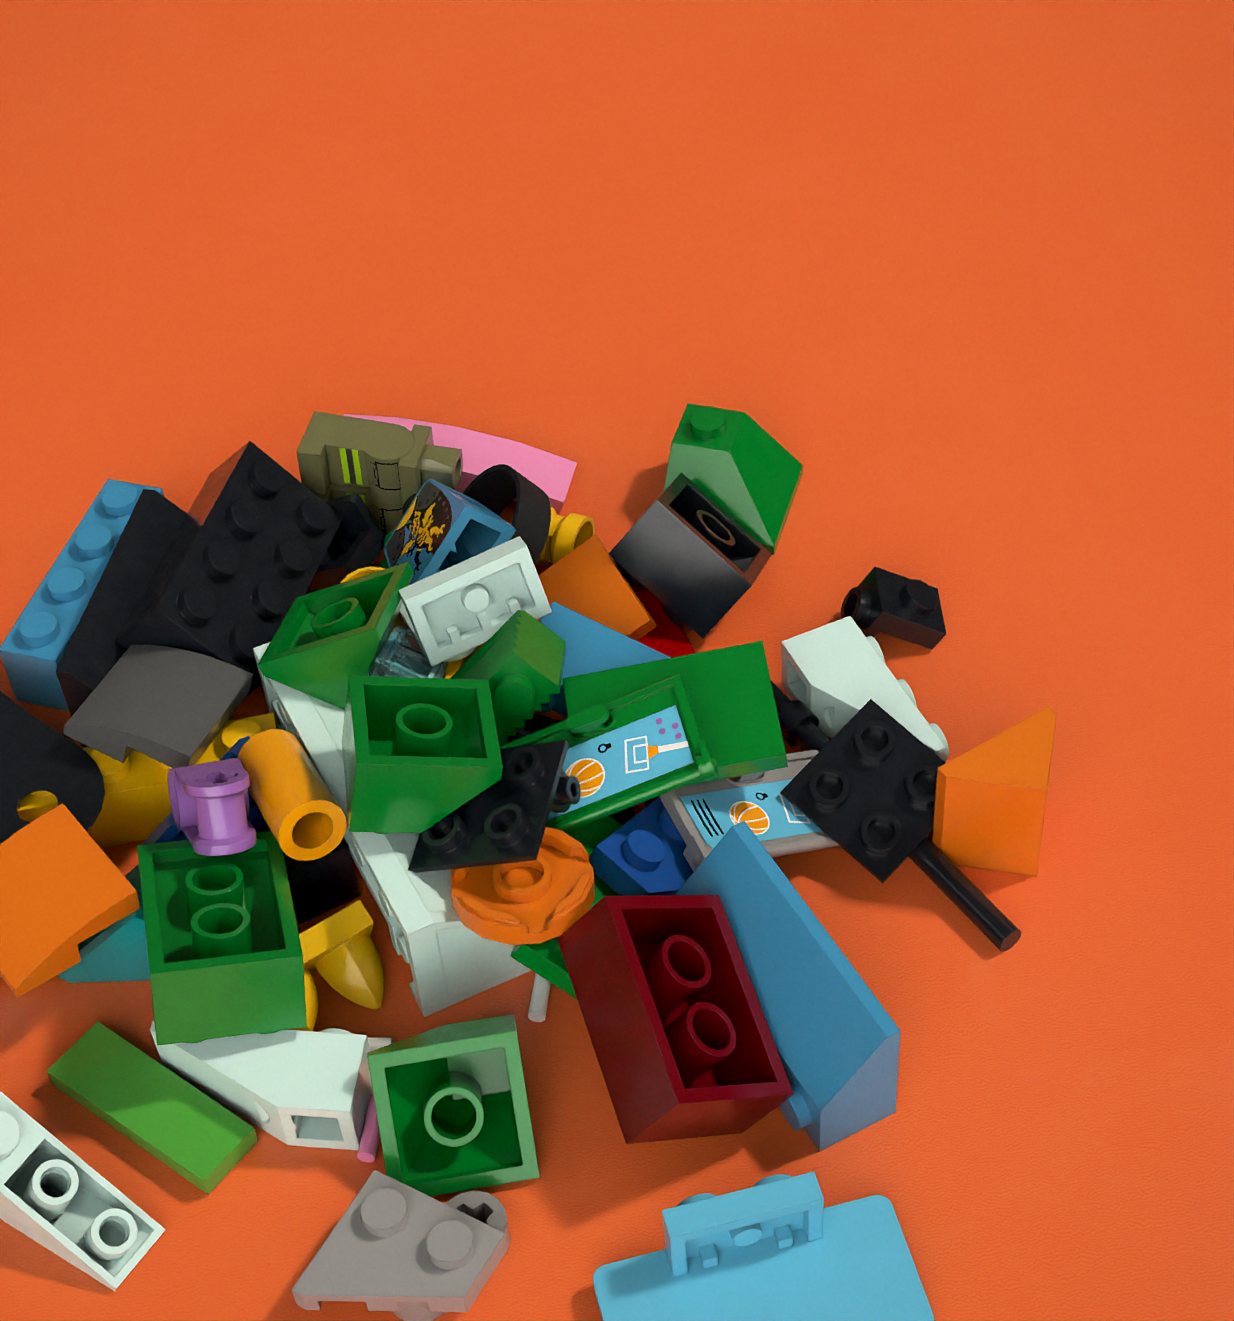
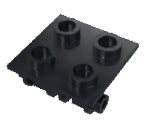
[780,699,946,883]
[408,740,581,873]

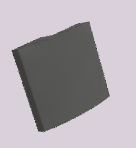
[63,645,253,768]

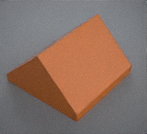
[932,706,1057,876]

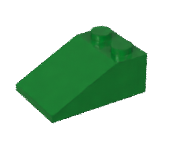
[137,831,307,1046]

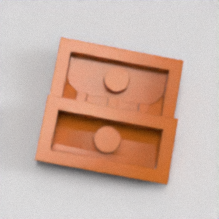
[536,534,657,641]
[0,803,140,998]

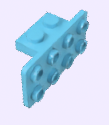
[593,1171,934,1321]

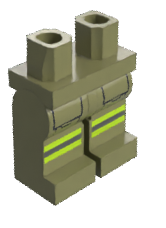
[296,411,463,536]

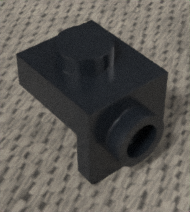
[308,494,386,593]
[841,566,946,650]

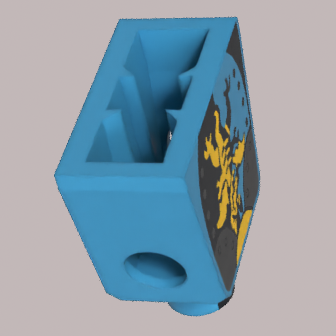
[384,479,516,585]

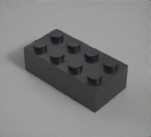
[115,441,343,696]

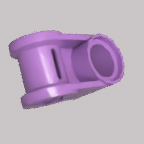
[168,758,257,856]

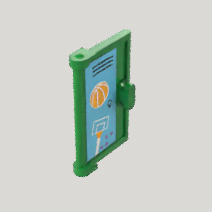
[500,673,719,833]

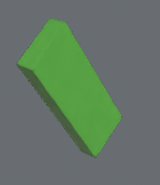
[47,1021,258,1194]

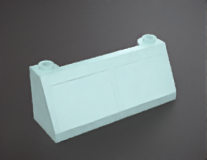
[253,636,531,1017]

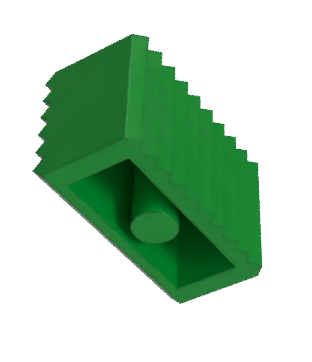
[450,610,567,747]

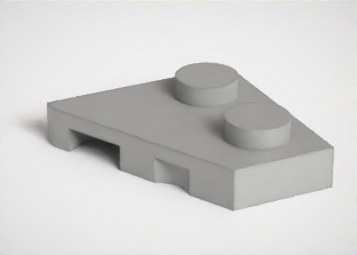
[291,1170,508,1312]

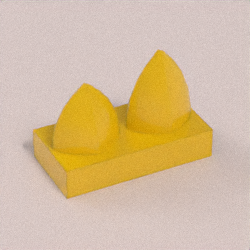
[287,900,384,1031]

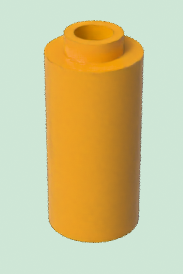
[237,729,347,861]

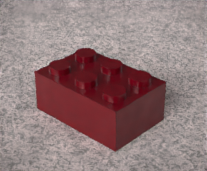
[557,895,794,1144]

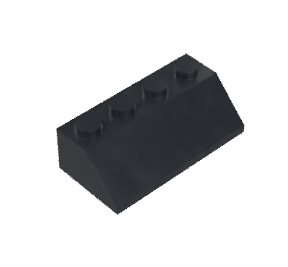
[55,489,187,748]

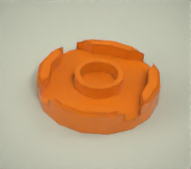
[451,827,595,945]

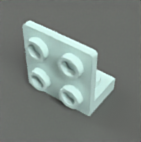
[399,536,552,666]

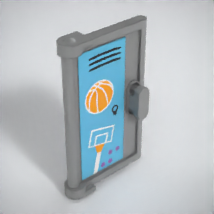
[659,750,839,872]

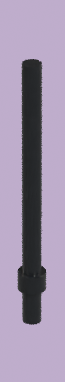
[771,681,1021,952]

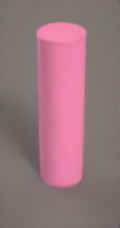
[357,1095,380,1162]

